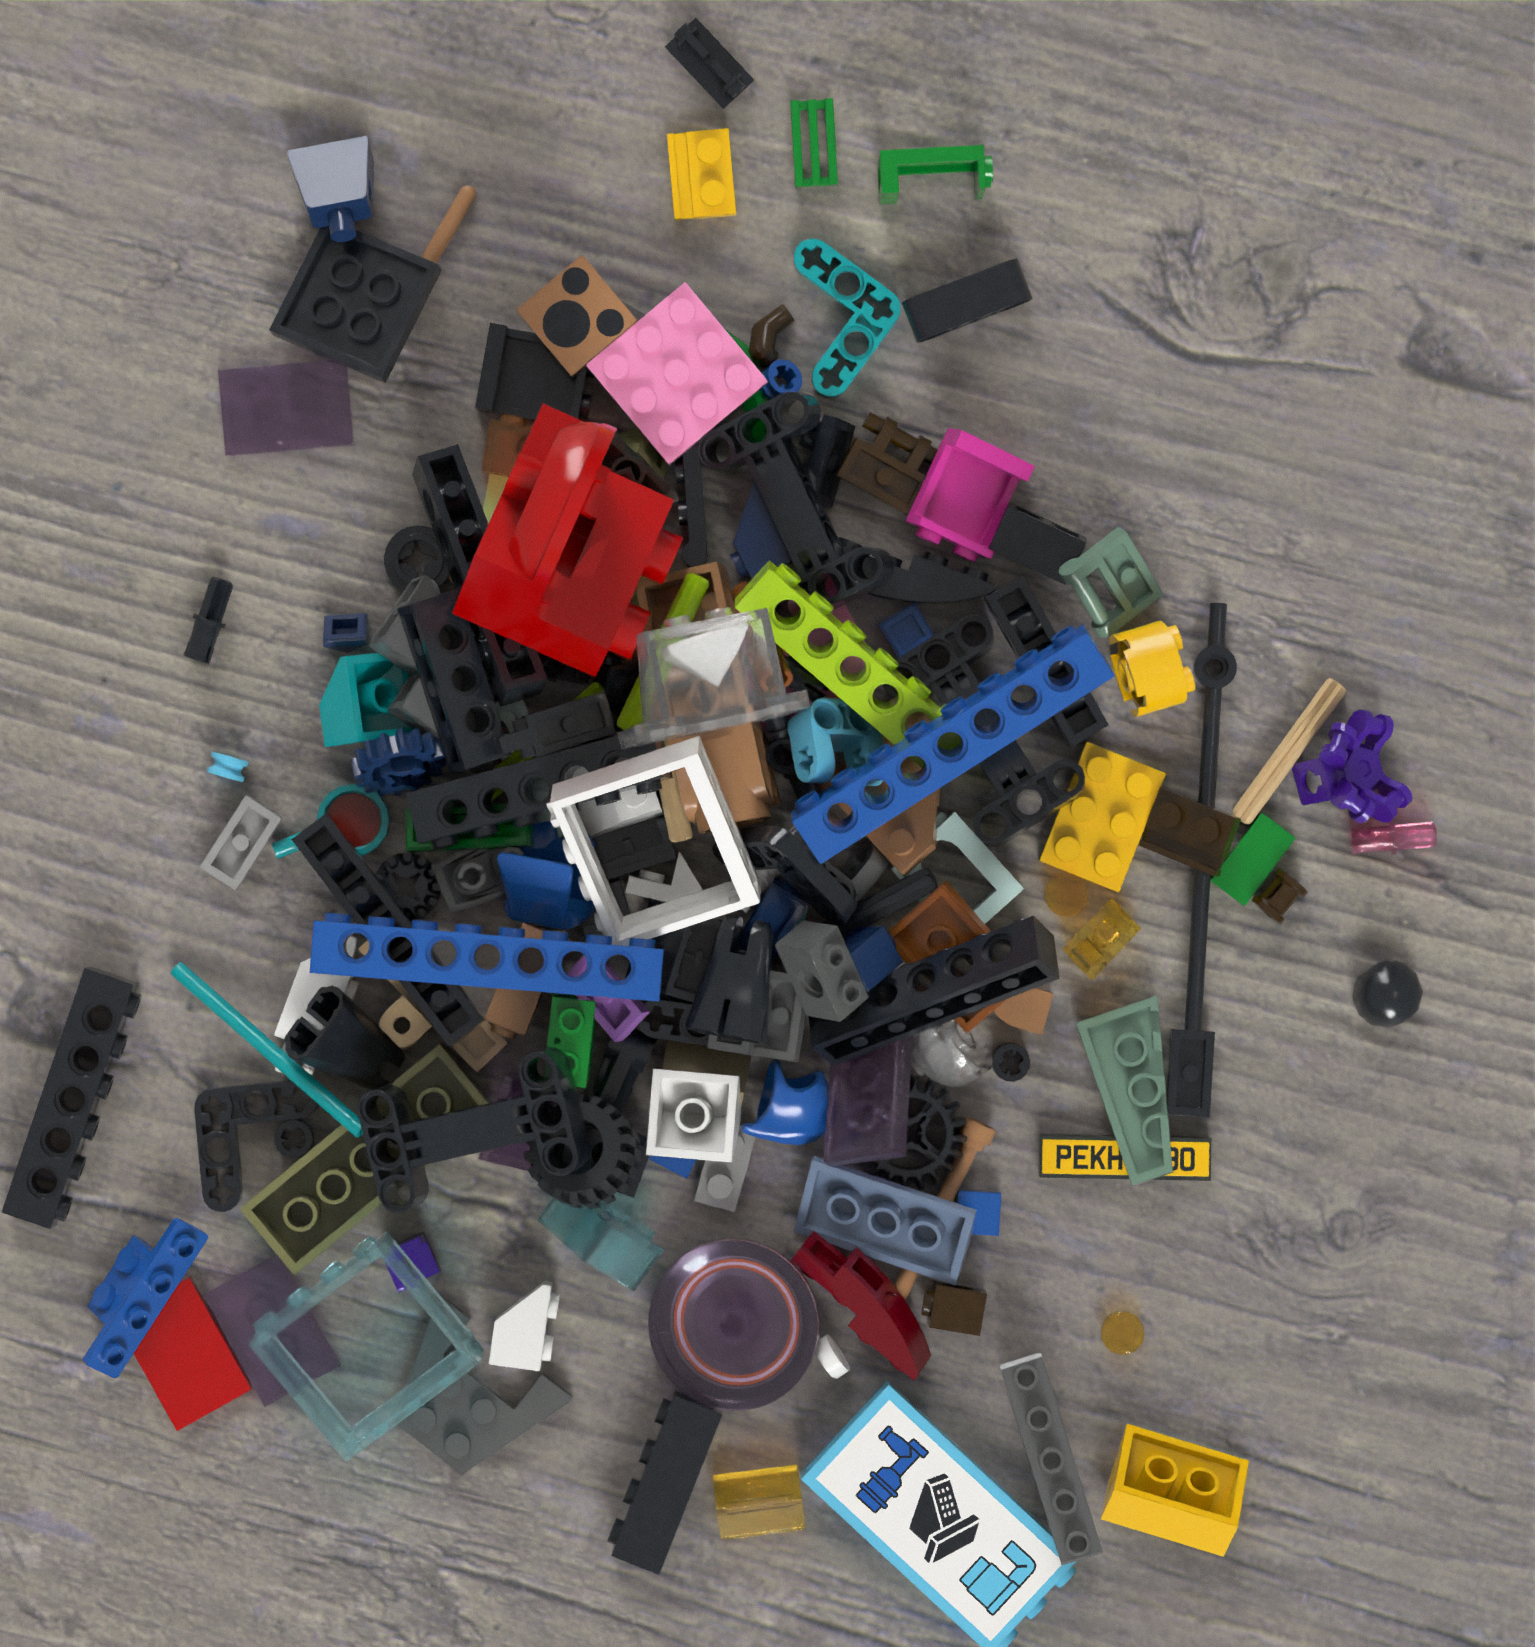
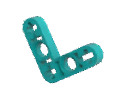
[793,238,901,398]

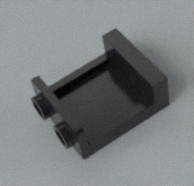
[475,323,595,421]

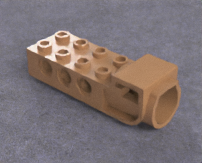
[636,561,781,834]

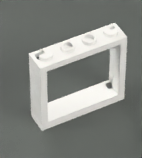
[547,736,761,946]

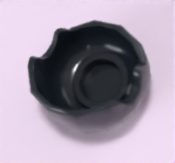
[1353,960,1423,1027]

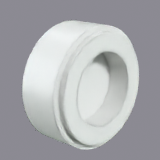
[816,1334,850,1379]

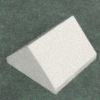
[646,1069,741,1162]

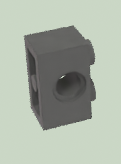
[775,920,869,1022]

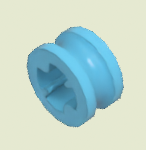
[206,751,249,782]

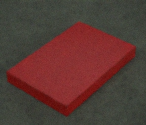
[134,1276,253,1431]

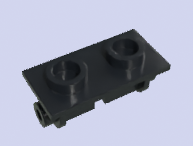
[665,18,754,110]
[591,651,642,742]

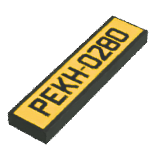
[1039,1134,1212,1181]

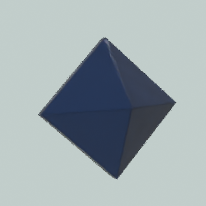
[323,613,368,653]

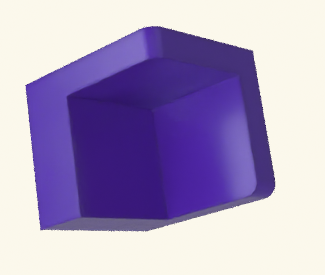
[381,1232,441,1292]

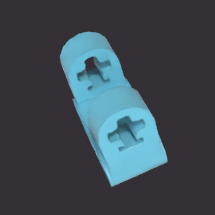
[788,698,884,786]

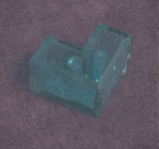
[537,1197,665,1291]

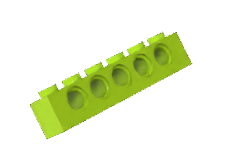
[735,560,962,768]

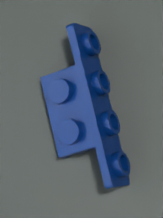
[83,1218,208,1378]

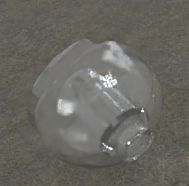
[910,1020,993,1087]

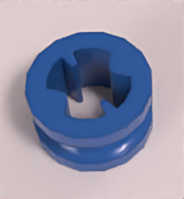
[761,359,802,400]

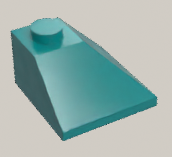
[319,653,414,747]

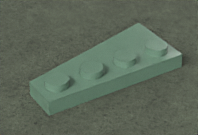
[1076,996,1173,1186]

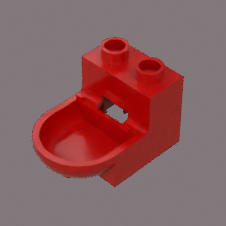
[452,403,683,677]

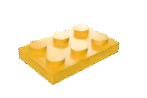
[1038,742,1166,892]

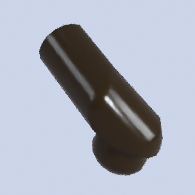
[749,304,795,367]

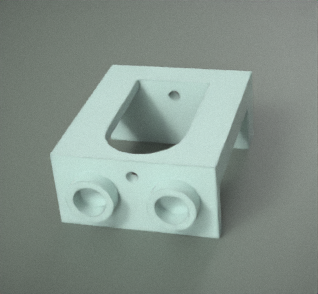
[890,812,1024,924]

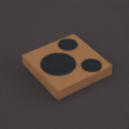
[516,255,638,377]

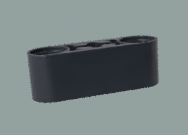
[902,258,1033,343]

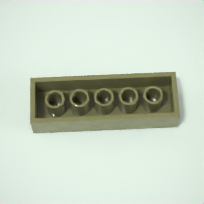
[240,1042,492,1275]

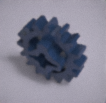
[351,729,447,796]

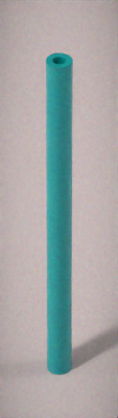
[170,962,363,1138]

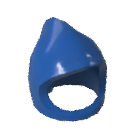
[741,1059,833,1145]

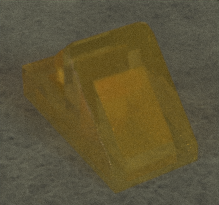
[1062,898,1141,980]

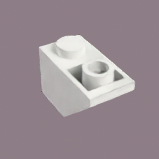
[489,1281,560,1371]

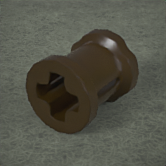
[1251,868,1308,925]

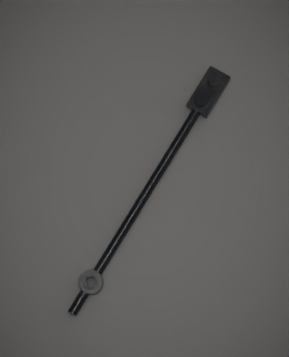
[1166,603,1237,1117]

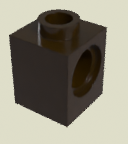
[921,1281,987,1336]

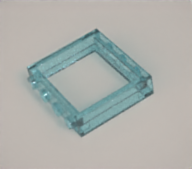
[248,1232,484,1462]

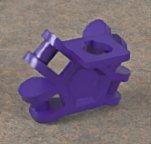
[1292,709,1413,823]

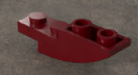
[791,1231,931,1381]

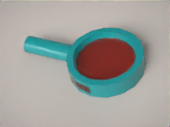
[272,784,390,859]

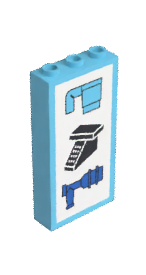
[800,1380,1077,1647]

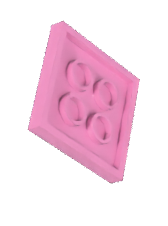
[586,282,768,465]

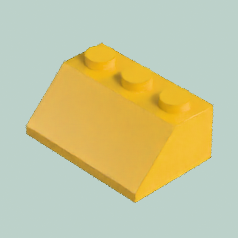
[1101,1424,1249,1557]

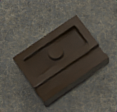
[1138,788,1241,877]

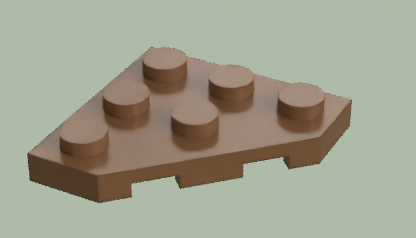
[819,712,940,877]

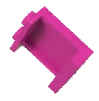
[905,428,1035,563]

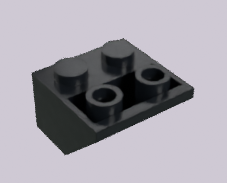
[625,898,723,1002]

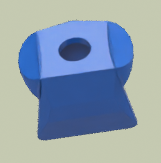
[497,821,596,930]

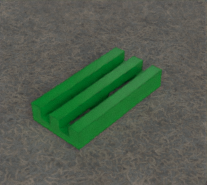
[790,98,838,188]

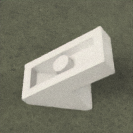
[625,852,703,902]

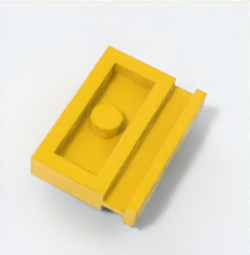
[667,128,736,221]

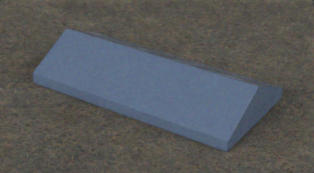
[794,1156,977,1285]

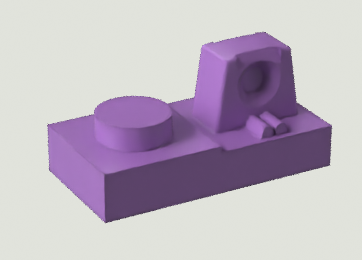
[567,955,650,1042]

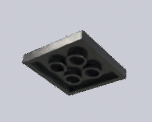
[269,226,442,383]

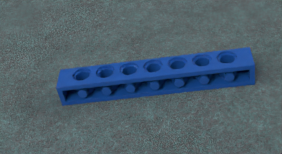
[791,624,1115,864]
[309,913,664,1002]

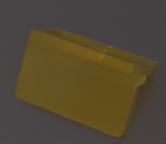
[713,1464,805,1540]

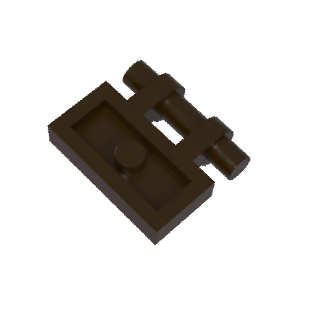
[835,412,938,516]

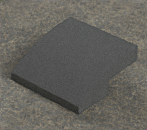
[707,970,806,1062]

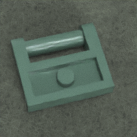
[1059,526,1164,638]

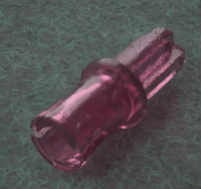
[1350,821,1437,855]

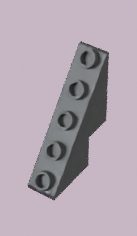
[369,575,496,774]
[999,1352,1103,1565]

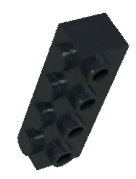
[607,1391,723,1575]

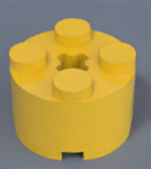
[1109,620,1195,717]

